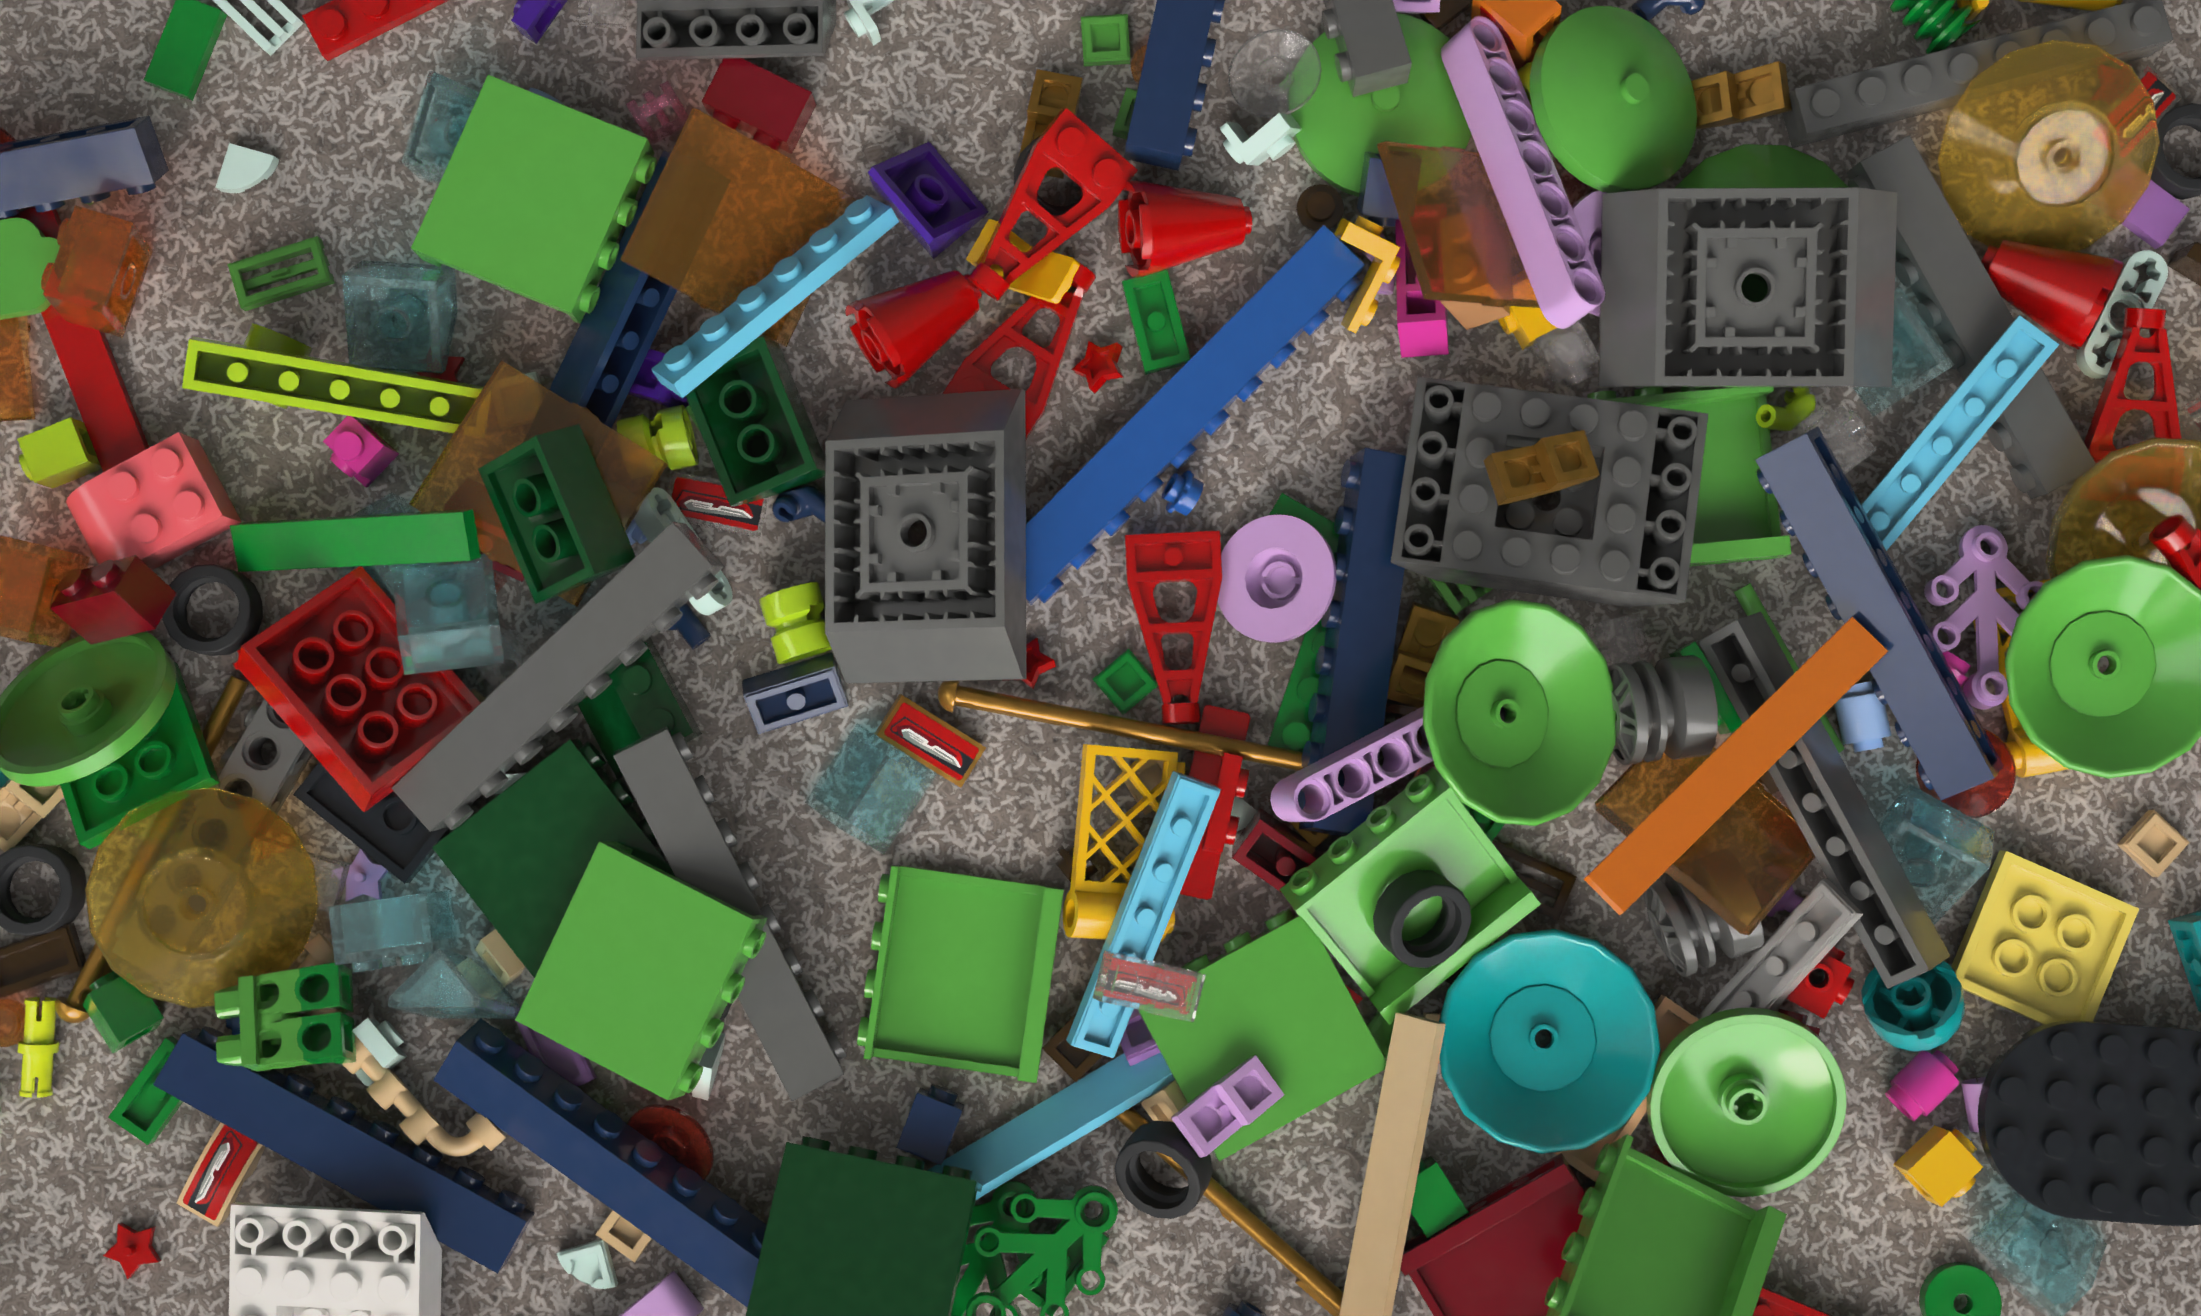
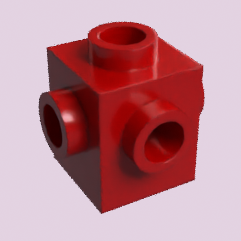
[1786,947,1855,1019]

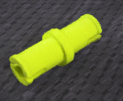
[17,997,59,1098]

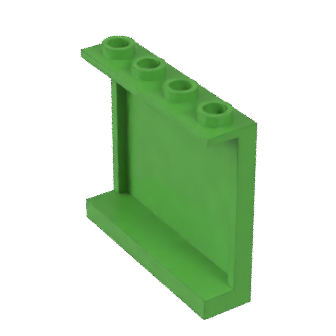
[411,75,657,324]
[1587,387,1792,567]
[1279,767,1541,1025]
[515,841,768,1100]
[857,865,1064,1083]
[1135,908,1386,1161]
[1544,1134,1787,1316]

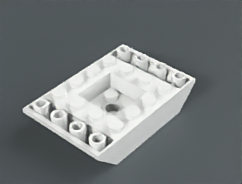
[229,1202,442,1316]

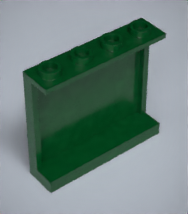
[432,739,675,978]
[746,1136,983,1316]

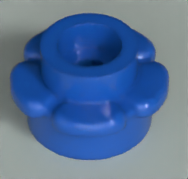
[1162,470,1204,516]

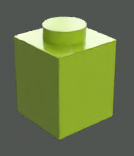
[17,417,102,488]

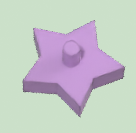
[334,849,388,902]

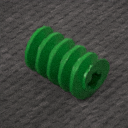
[1890,0,1982,54]

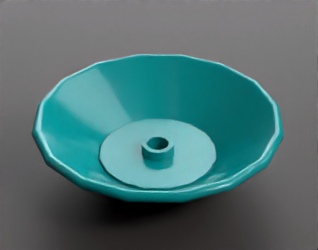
[1439,929,1661,1154]

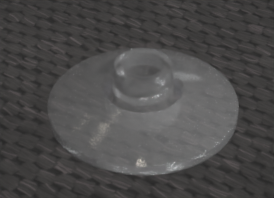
[1228,29,1322,118]

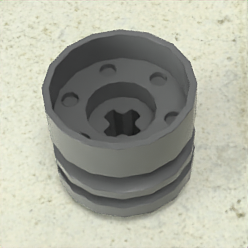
[1608,655,1718,765]
[1643,853,1764,977]

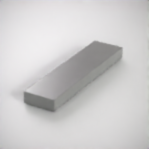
[1697,879,1863,1020]

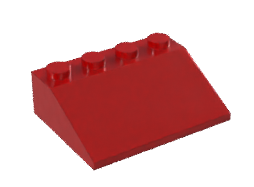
[236,566,481,812]

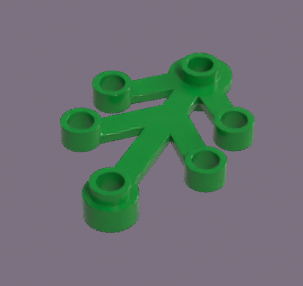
[951,1181,1046,1316]
[966,1185,1118,1316]

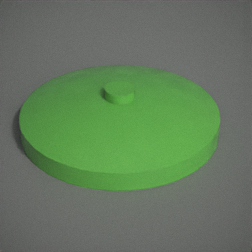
[1530,6,1697,193]
[1288,13,1472,197]
[0,631,176,787]
[1647,1007,1847,1197]

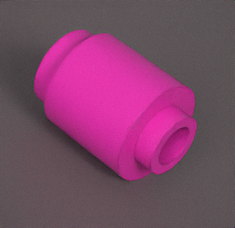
[1885,1050,1959,1121]

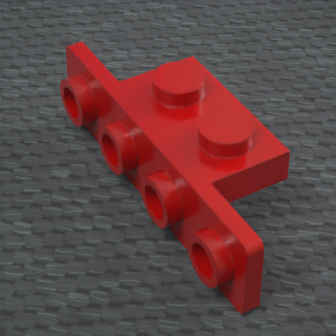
[1180,705,1250,900]

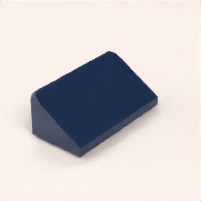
[742,652,849,735]

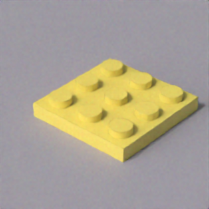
[1951,850,2139,1025]

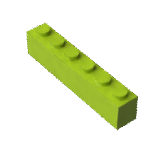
[182,337,492,439]

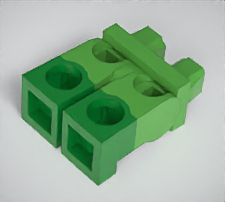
[214,962,356,1072]

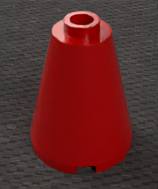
[1118,181,1252,277]
[1981,239,2124,349]
[845,270,982,389]

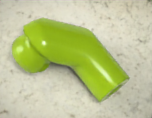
[1756,387,1816,432]

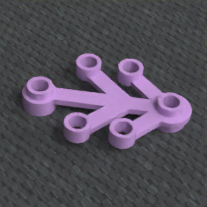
[1924,525,2044,710]

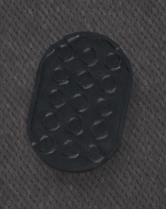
[1978,1020,2201,1226]

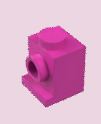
[323,416,399,488]

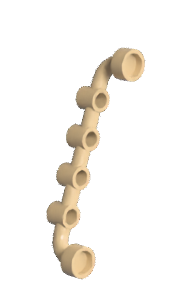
[298,933,507,1157]

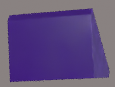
[868,142,989,259]

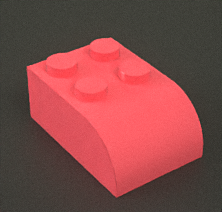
[66,432,242,570]

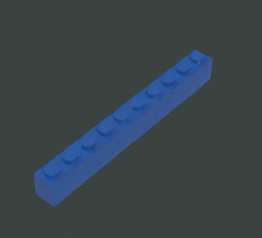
[1026,225,1365,605]

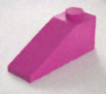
[1395,207,1449,358]

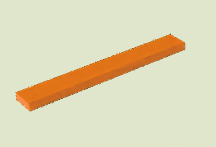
[1584,616,1888,916]

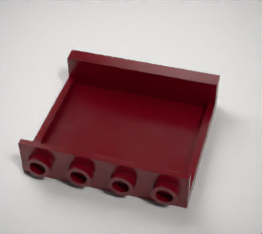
[1400,1153,1586,1316]

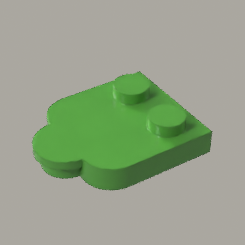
[0,218,72,320]

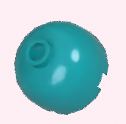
[1861,961,1965,1052]

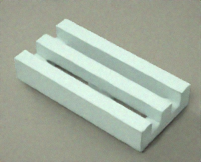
[213,0,304,56]

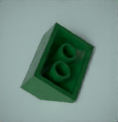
[686,336,825,507]
[478,424,636,604]
[578,637,702,779]

